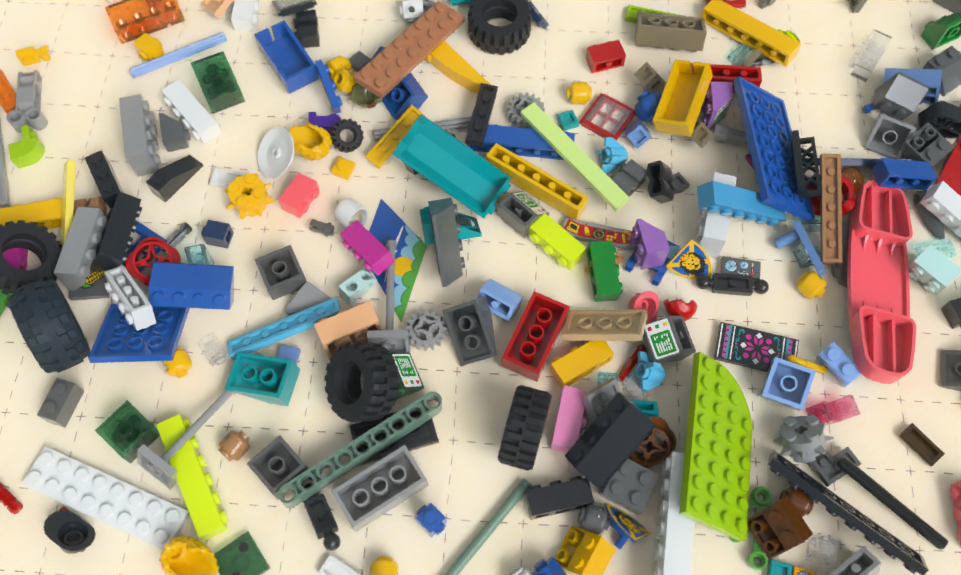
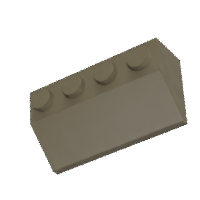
[635,11,707,52]

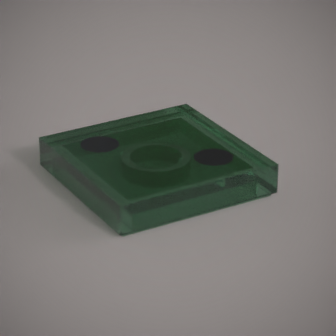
[214,531,271,575]

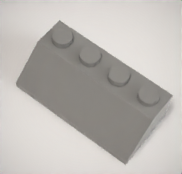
[54,207,107,291]

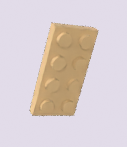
[562,309,648,341]

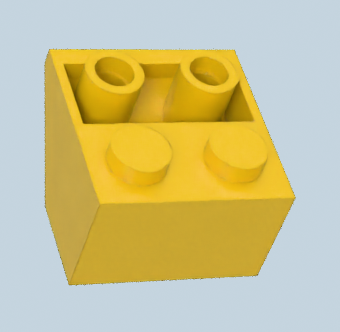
[554,526,616,575]

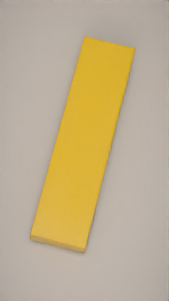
[365,105,425,169]

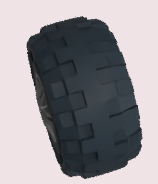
[8,279,90,373]

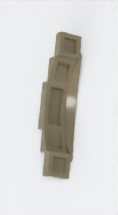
[634,62,715,148]

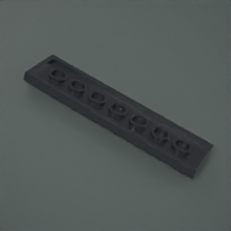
[768,450,929,575]

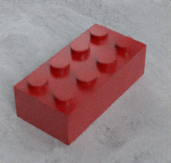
[501,291,570,382]

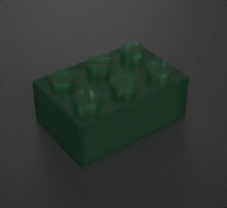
[191,51,245,114]

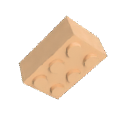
[314,301,381,359]

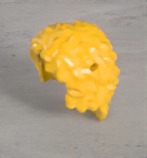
[289,122,332,161]
[159,535,219,575]

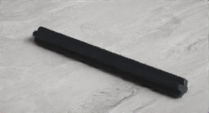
[837,457,948,549]

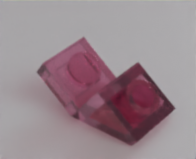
[806,395,860,425]

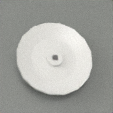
[258,127,294,179]

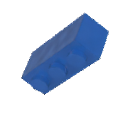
[871,158,937,190]

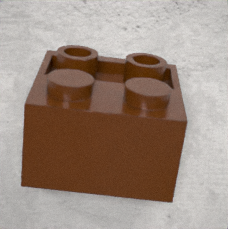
[747,495,813,560]

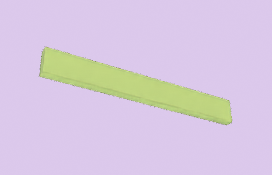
[520,103,630,212]

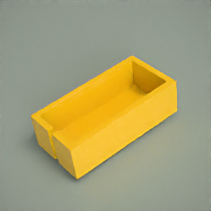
[653,59,713,137]

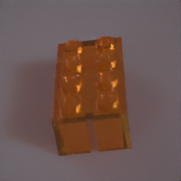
[105,0,186,44]

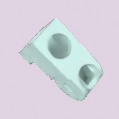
[338,269,376,307]

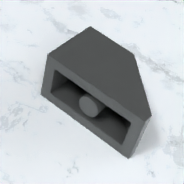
[159,113,191,152]

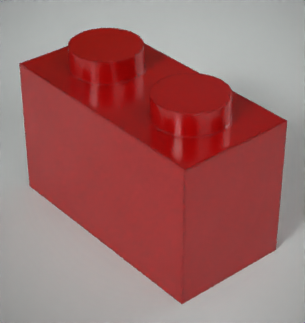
[585,40,626,74]

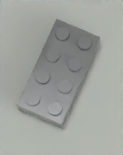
[119,94,161,177]
[332,445,428,532]

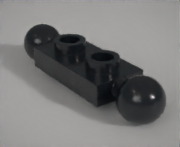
[696,273,769,296]
[303,483,341,551]

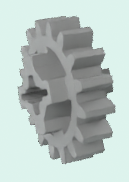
[507,92,545,128]
[405,309,448,351]

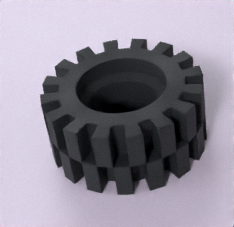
[330,119,364,153]

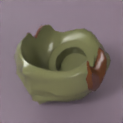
[350,83,383,109]

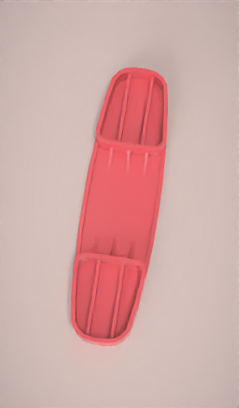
[847,180,917,384]

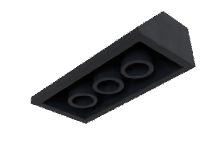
[90,191,142,271]
[564,392,656,490]

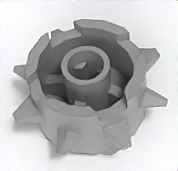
[773,415,834,463]

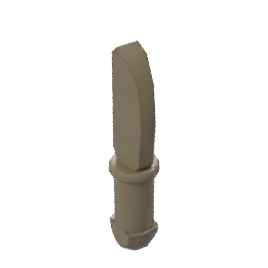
[741,50,762,66]

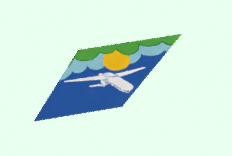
[369,199,427,322]

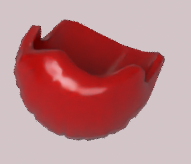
[663,299,698,321]

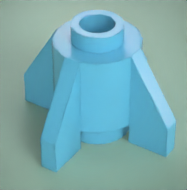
[595,137,628,174]
[627,351,666,391]

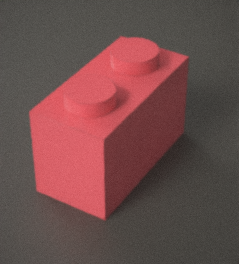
[278,172,320,218]

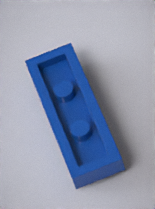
[315,59,343,114]

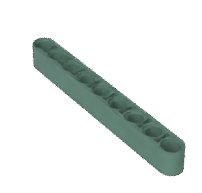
[278,392,442,508]

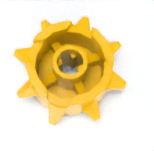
[224,173,274,219]

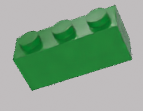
[586,240,623,302]

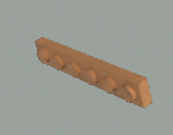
[820,153,842,264]

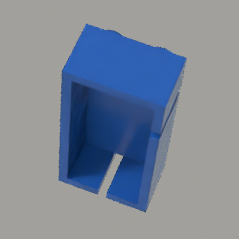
[254,20,319,94]

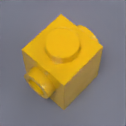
[133,33,165,61]

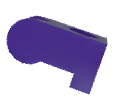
[308,112,341,135]

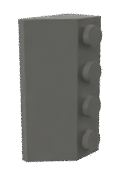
[428,198,465,287]

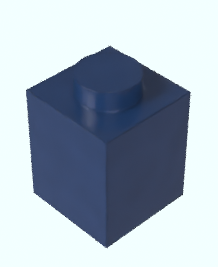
[201,220,234,249]

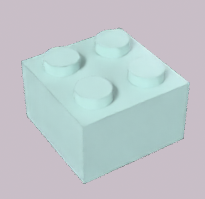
[908,244,961,295]

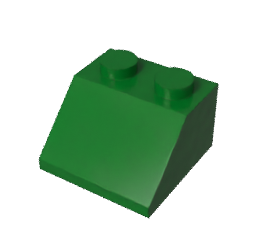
[920,13,961,49]

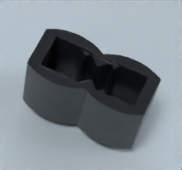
[647,160,674,203]

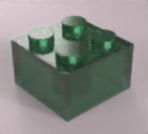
[95,400,160,464]

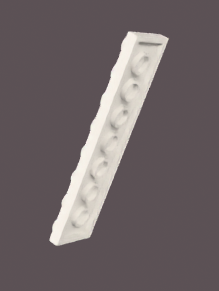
[21,446,190,550]

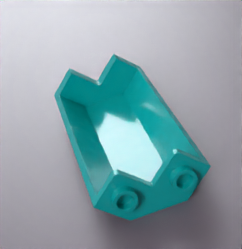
[393,114,512,218]

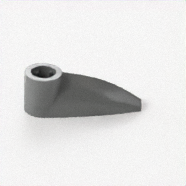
[913,190,945,240]

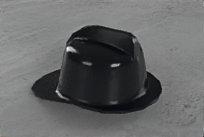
[43,510,96,554]

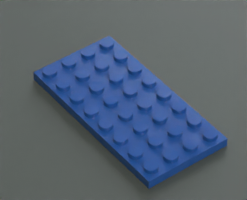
[733,76,815,222]

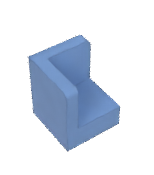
[625,118,651,149]

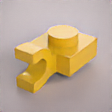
[15,45,51,66]

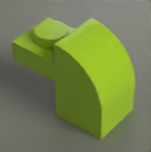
[8,125,45,169]

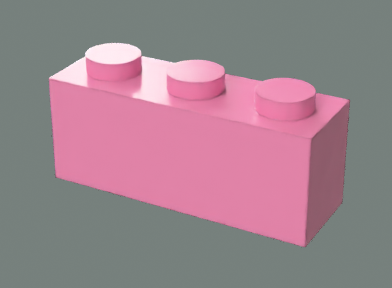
[550,385,588,453]

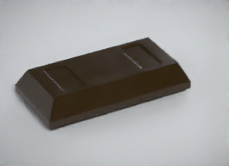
[899,423,945,467]

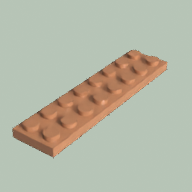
[354,1,465,99]

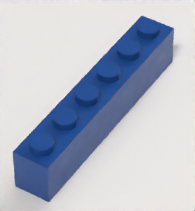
[466,123,575,160]

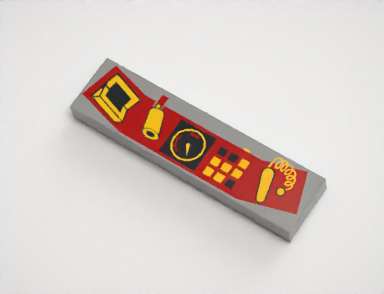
[563,217,635,251]

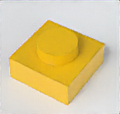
[331,157,356,180]

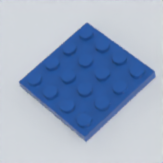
[88,303,190,363]

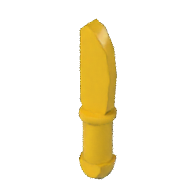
[787,355,828,374]

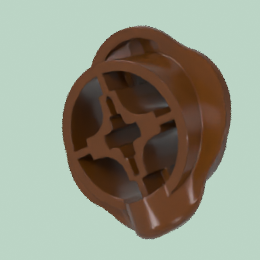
[628,416,676,468]

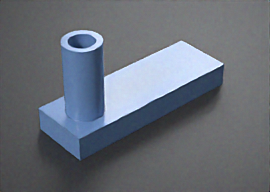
[774,220,827,276]

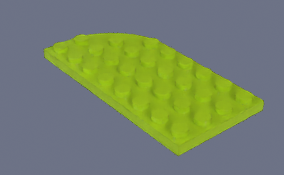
[679,352,753,541]

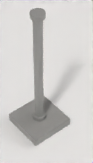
[367,240,411,355]
[137,390,234,490]

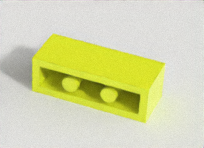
[529,213,587,271]

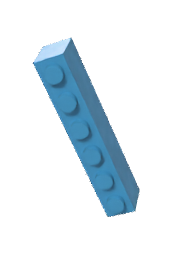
[697,181,786,226]

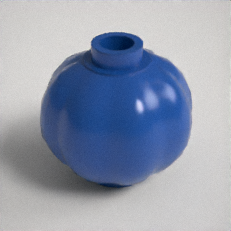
[635,90,662,123]

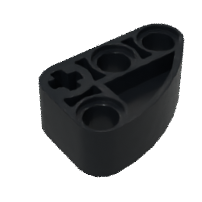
[918,101,961,138]

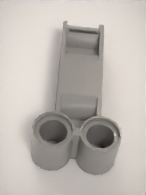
[6,70,48,133]

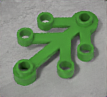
[729,486,772,571]

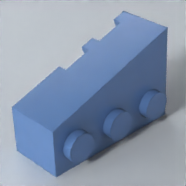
[883,68,943,105]

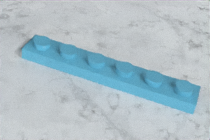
[227,297,341,360]

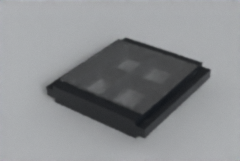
[272,0,317,17]

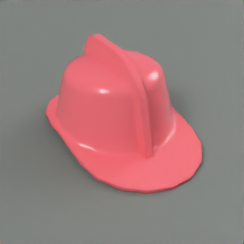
[628,291,659,323]

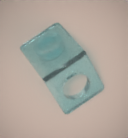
[793,243,821,269]

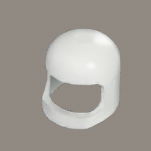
[334,198,368,228]

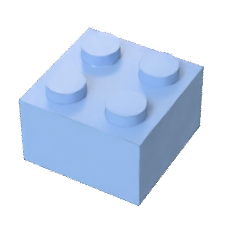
[759,357,816,411]

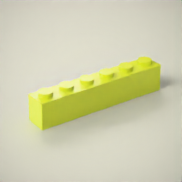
[156,414,229,541]

